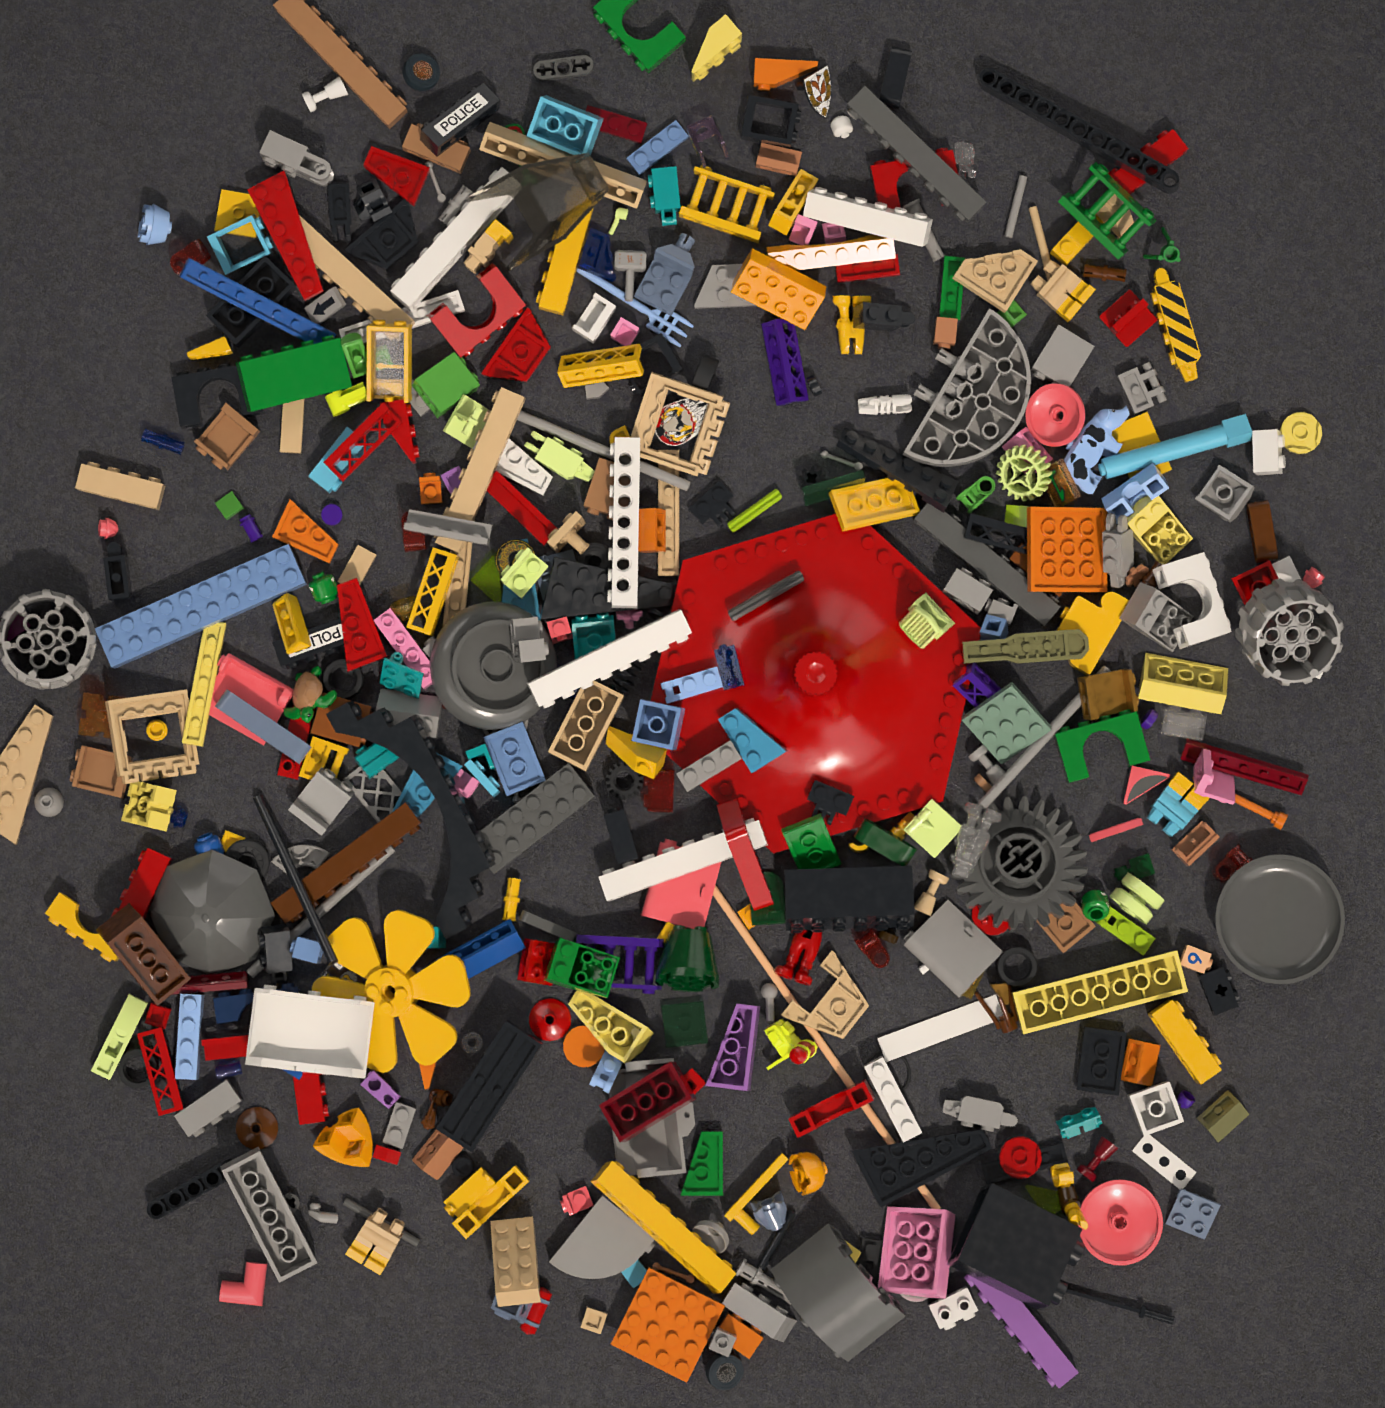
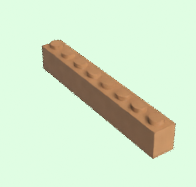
[273,0,407,129]

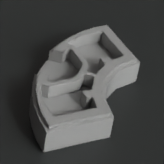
[271,845,330,873]

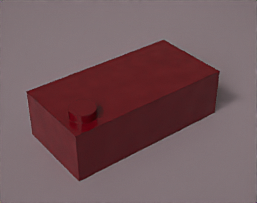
[599,1061,697,1142]

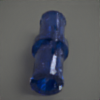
[141,428,185,455]

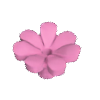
[616,609,643,629]

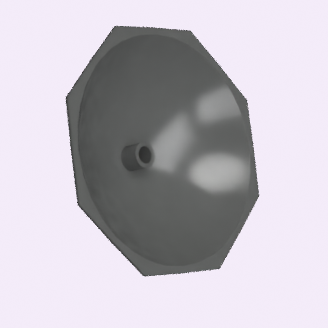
[148,850,275,974]

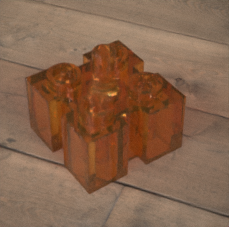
[78,693,126,739]

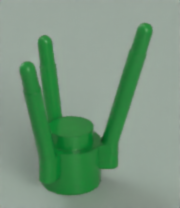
[1143,227,1181,263]

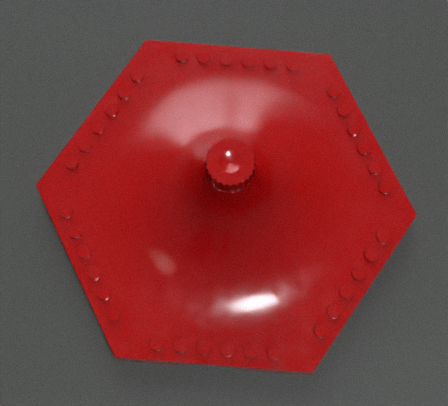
[651,514,981,854]

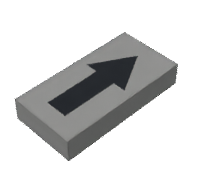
[304,287,346,325]

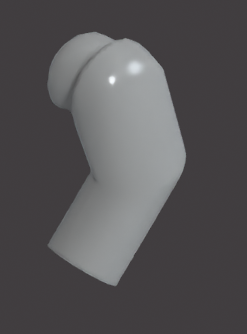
[308,1203,338,1224]

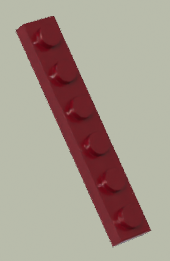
[1180,738,1309,796]

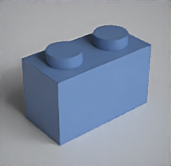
[290,937,323,964]

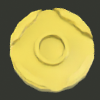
[1280,412,1322,454]

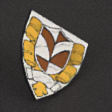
[796,65,831,118]

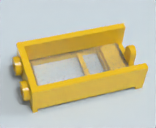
[367,320,412,403]

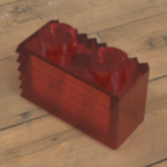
[643,770,674,813]

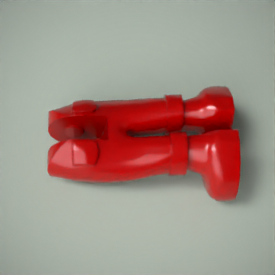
[774,930,822,986]

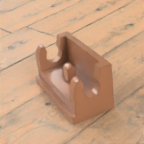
[1171,821,1220,866]

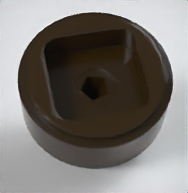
[877,928,899,944]

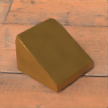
[990,983,1009,1005]

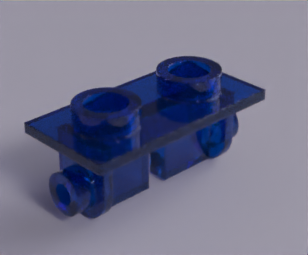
[714,644,744,691]

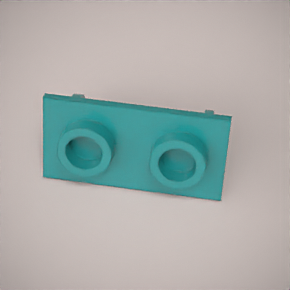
[1056,1107,1102,1139]

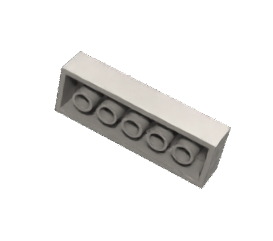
[220,1147,317,1283]

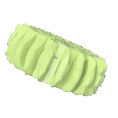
[996,444,1052,501]

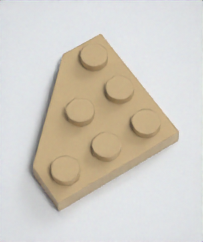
[952,249,1038,313]

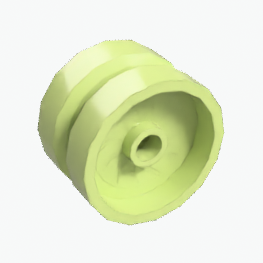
[1110,873,1165,925]

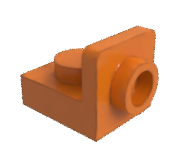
[419,473,442,505]

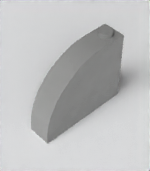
[549,1195,656,1279]

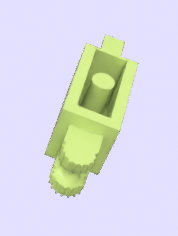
[524,431,595,482]

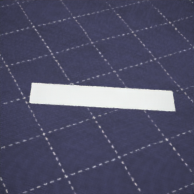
[877,994,1003,1062]

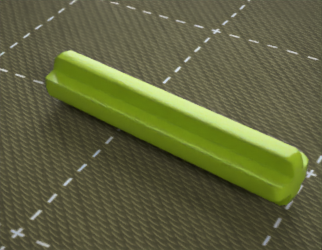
[727,489,782,532]

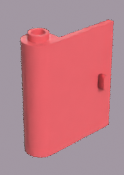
[209,653,293,746]
[641,839,721,929]

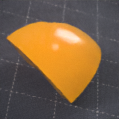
[313,1107,373,1167]

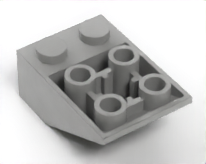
[1119,582,1194,652]

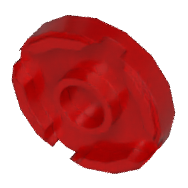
[999,1136,1042,1179]

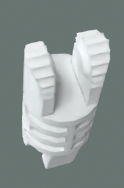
[858,394,912,415]

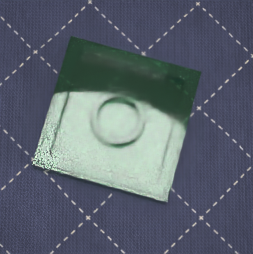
[661,1001,708,1048]

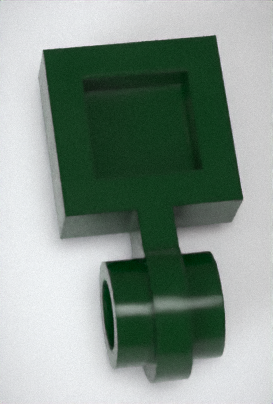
[1113,853,1155,881]

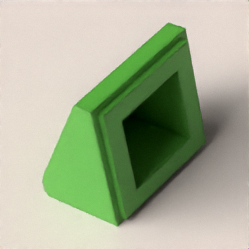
[997,300,1027,328]
[215,491,244,520]

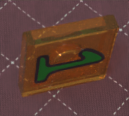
[1047,458,1081,507]

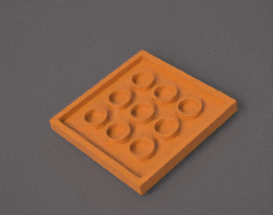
[1027,507,1107,592]
[611,1267,725,1383]

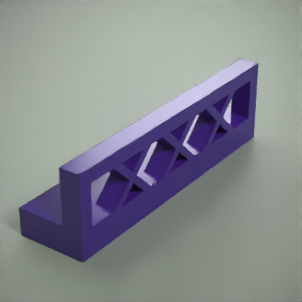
[762,319,809,406]
[953,663,1001,707]

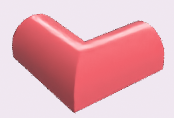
[219,1261,267,1306]

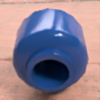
[194,833,225,855]

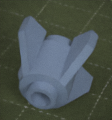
[750,1191,787,1231]

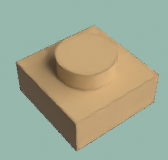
[581,1307,607,1334]

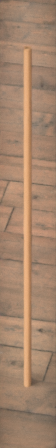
[681,845,941,1209]

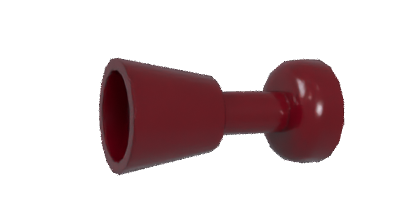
[1076,1136,1119,1182]

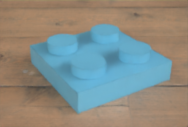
[464,759,500,797]

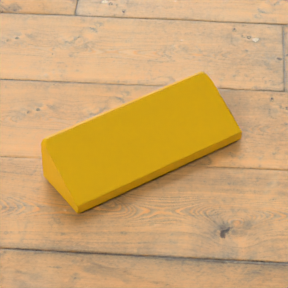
[272,592,311,654]

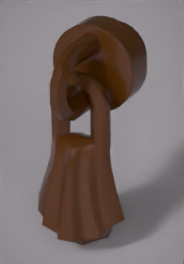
[420,1089,453,1130]

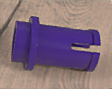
[239,514,263,543]

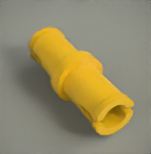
[502,878,521,922]

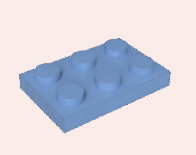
[484,722,546,796]

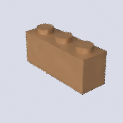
[402,123,471,174]

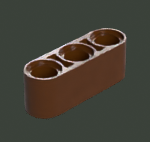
[1246,500,1278,563]

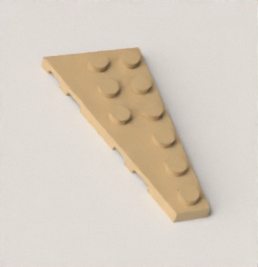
[0,704,54,845]

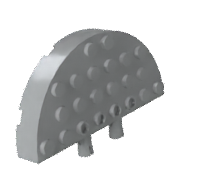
[903,308,1031,467]

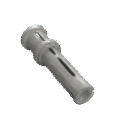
[903,199,945,262]
[735,1258,791,1305]

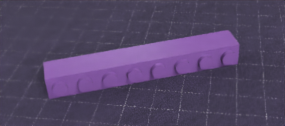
[951,1253,1079,1388]

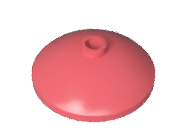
[1026,383,1085,447]

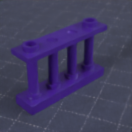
[576,935,664,994]

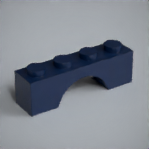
[213,983,300,1024]

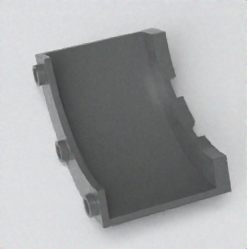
[771,1224,906,1362]

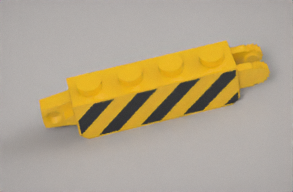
[1150,268,1201,382]

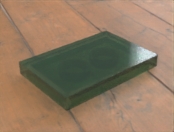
[802,470,865,506]

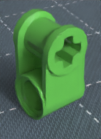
[956,476,995,514]

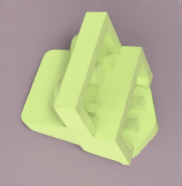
[899,593,955,649]

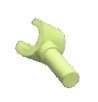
[608,208,628,235]

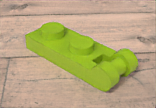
[1095,906,1156,956]

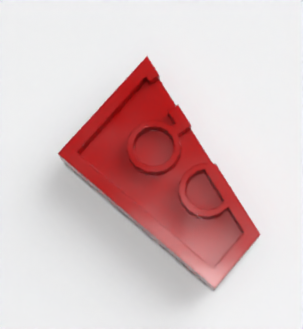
[364,146,430,206]

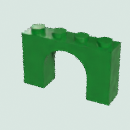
[593,0,686,74]
[1054,709,1150,783]

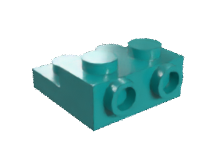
[571,612,616,659]

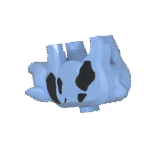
[1057,406,1130,494]

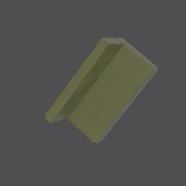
[1197,1090,1250,1143]

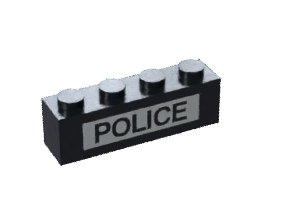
[420,83,500,157]
[272,618,344,670]

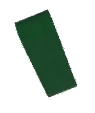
[854,818,917,866]

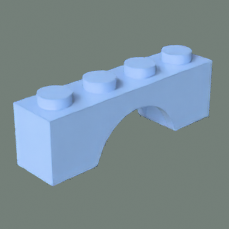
[175,994,204,1080]

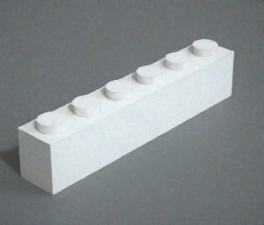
[803,187,933,247]

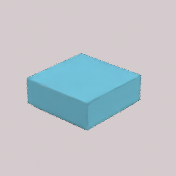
[621,1259,647,1289]

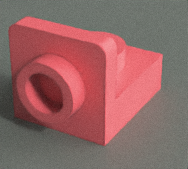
[560,1186,594,1216]

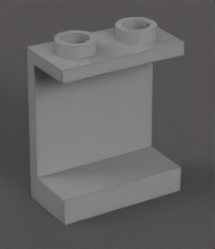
[288,767,355,836]

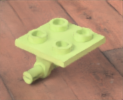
[443,394,489,449]
[903,799,963,858]

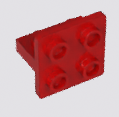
[1099,290,1157,347]
[517,938,555,986]

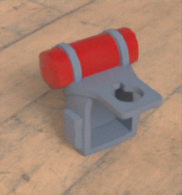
[491,1287,552,1335]

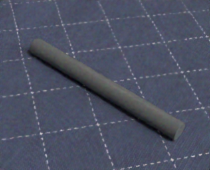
[343,1198,420,1247]

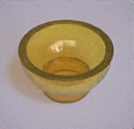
[389,596,417,621]

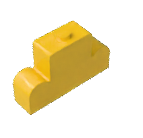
[1056,592,1129,676]

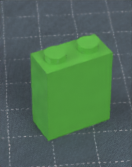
[412,352,480,419]

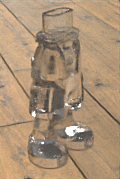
[952,802,1002,879]

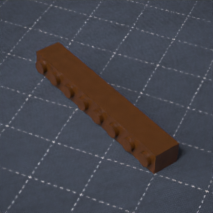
[271,802,423,924]

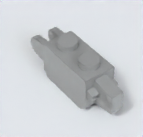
[1102,513,1134,588]
[942,1096,1018,1132]

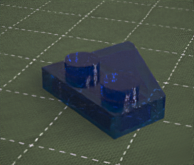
[576,228,616,282]

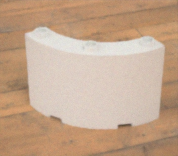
[245,985,375,1079]

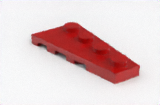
[337,578,387,672]

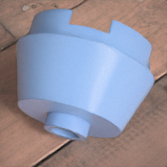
[138,204,172,245]

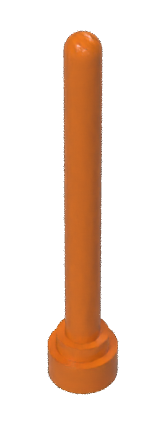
[1193,776,1288,830]

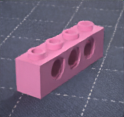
[373,608,432,690]

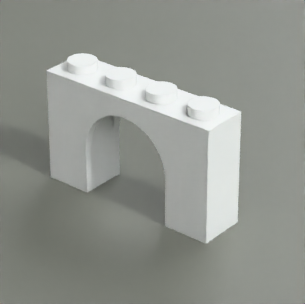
[1152,552,1232,649]

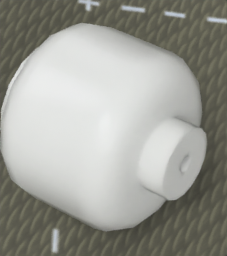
[830,116,853,138]

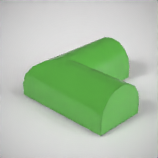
[341,333,393,378]

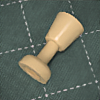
[914,869,949,916]

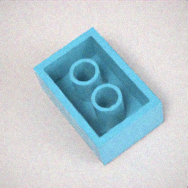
[527,95,604,159]

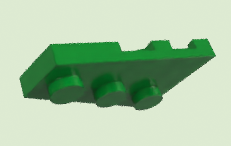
[680,1131,723,1196]

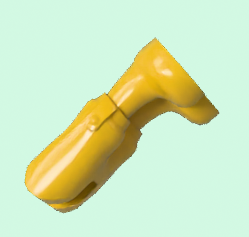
[832,295,872,354]

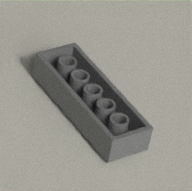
[481,763,595,874]

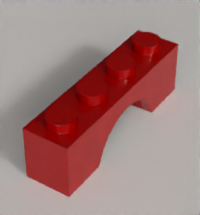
[788,1079,875,1138]

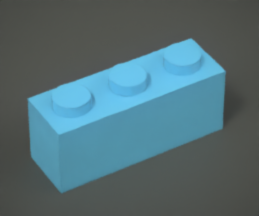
[308,427,368,494]

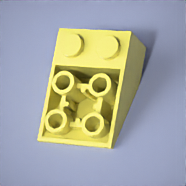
[692,14,742,82]
[1127,496,1193,565]

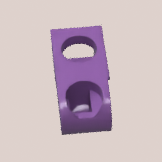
[360,1070,401,1109]

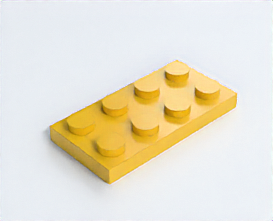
[829,478,920,531]

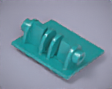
[380,652,424,699]

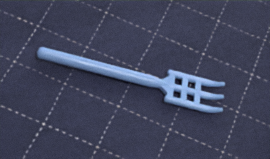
[576,265,694,347]

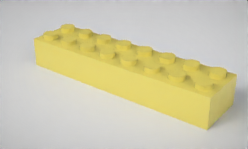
[1011,950,1188,1034]

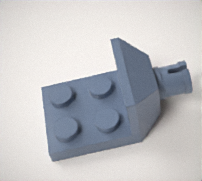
[634,233,695,316]

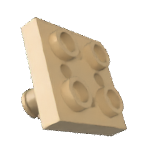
[547,511,589,555]

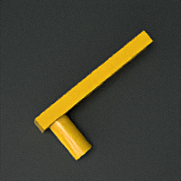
[724,1153,788,1235]

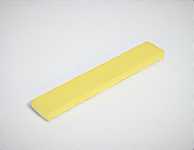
[182,622,226,747]

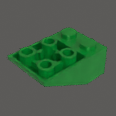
[543,938,620,998]

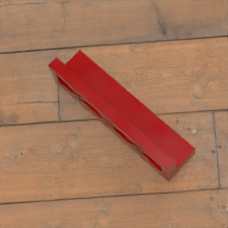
[323,403,402,482]
[487,471,558,546]
[137,1027,183,1116]
[201,1035,249,1061]

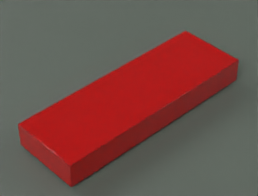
[835,254,900,283]

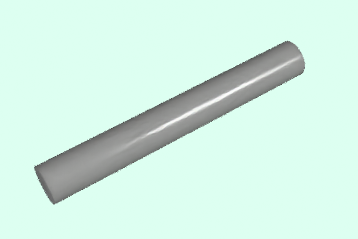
[1004,175,1027,238]

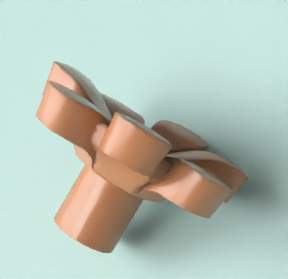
[1126,564,1149,587]

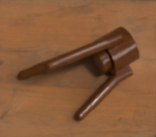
[974,985,1018,1034]

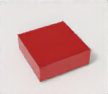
[145,1003,172,1029]

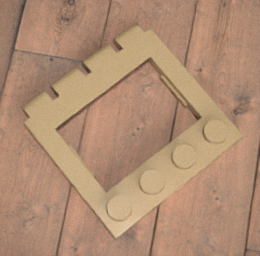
[631,372,730,476]
[105,689,199,784]

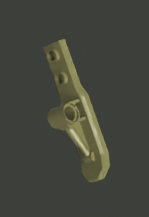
[962,629,1089,664]

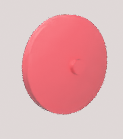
[1078,1179,1163,1265]

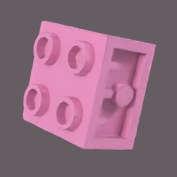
[1193,748,1235,805]

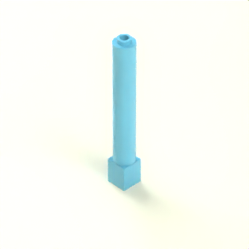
[1098,414,1252,479]

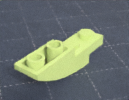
[91,994,148,1080]

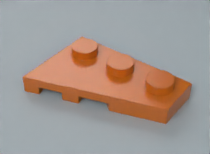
[272,499,339,564]

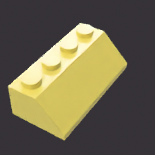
[1138,653,1228,714]

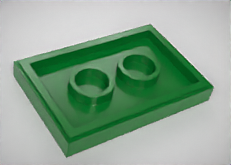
[781,813,841,869]

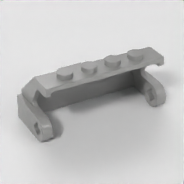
[608,1058,695,1178]

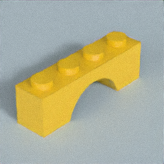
[45,892,118,962]
[452,1165,530,1239]

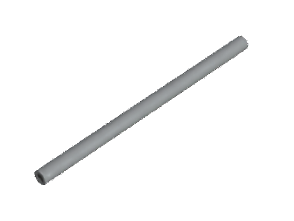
[517,410,691,491]
[978,666,1110,810]
[246,846,395,978]

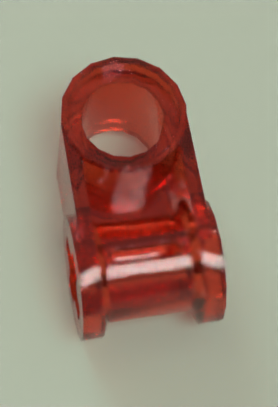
[170,239,212,275]
[401,512,426,552]
[1212,843,1253,882]
[854,928,890,969]

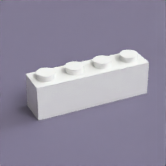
[863,1056,922,1143]

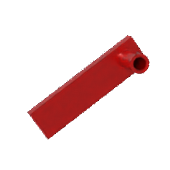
[277,705,315,780]

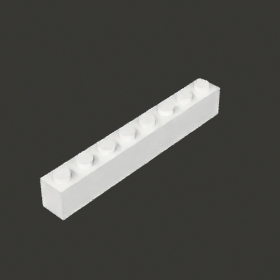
[390,167,522,312]
[527,609,692,708]
[599,818,768,901]

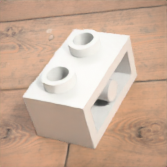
[1252,429,1286,475]
[928,1286,978,1330]

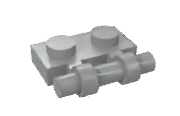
[1117,362,1167,415]

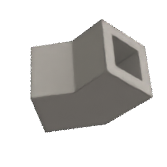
[585,382,609,400]

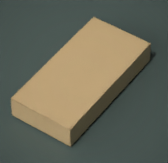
[338,545,377,585]

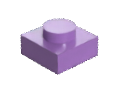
[440,466,462,494]

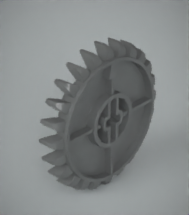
[950,796,1088,932]

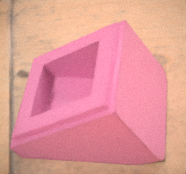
[822,223,846,244]

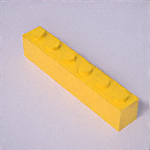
[536,186,597,316]

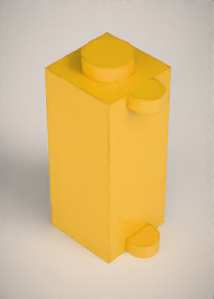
[444,1167,496,1218]

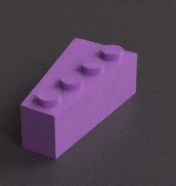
[705,1004,760,1091]

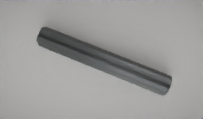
[728,571,804,621]

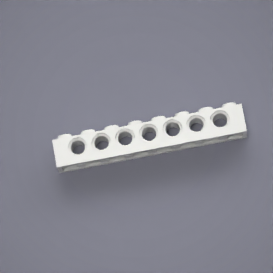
[608,437,640,608]

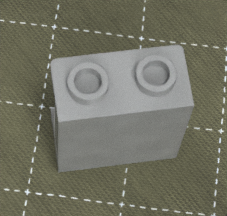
[1031,325,1095,387]

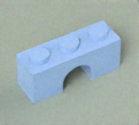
[1101,463,1169,524]

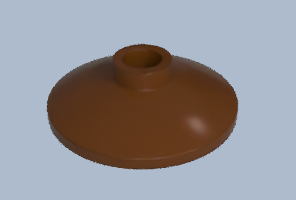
[236,1107,278,1149]

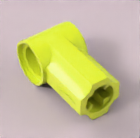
[325,382,367,417]

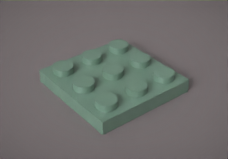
[962,682,1051,765]

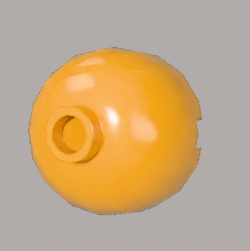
[789,1152,827,1196]

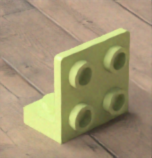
[501,547,549,599]

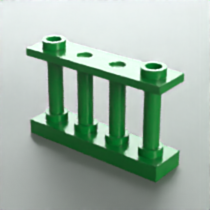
[1058,162,1157,260]

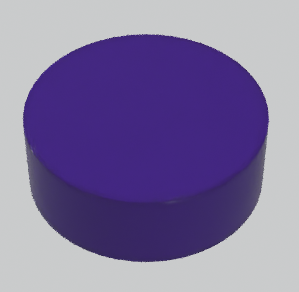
[321,504,343,526]
[1140,709,1158,730]

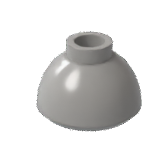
[34,788,64,817]

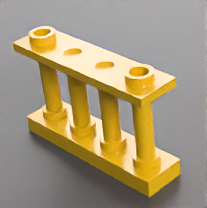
[679,165,775,243]

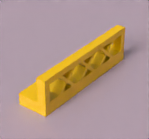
[557,344,644,388]
[406,547,459,636]

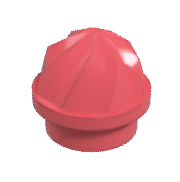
[98,518,119,539]
[1303,567,1325,588]

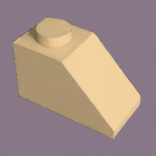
[1096,194,1134,238]

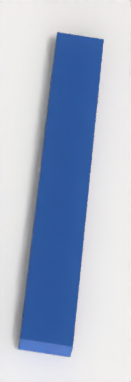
[179,257,336,343]

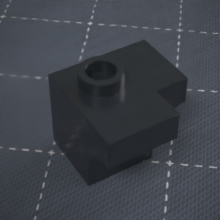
[353,178,392,222]

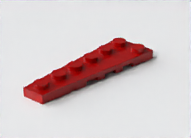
[247,171,324,301]

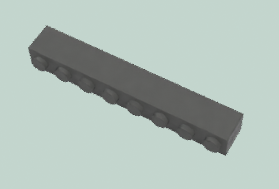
[847,86,986,224]
[913,503,1060,628]

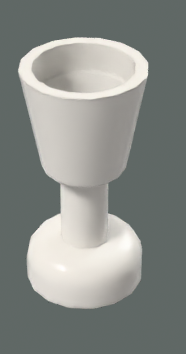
[302,76,348,112]

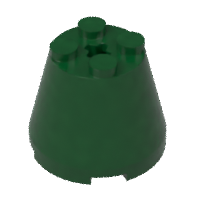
[655,925,719,992]

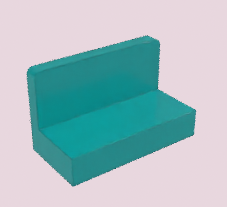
[465,744,496,770]

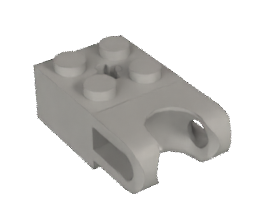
[259,130,334,187]

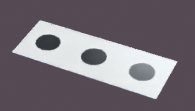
[1132,1134,1196,1190]

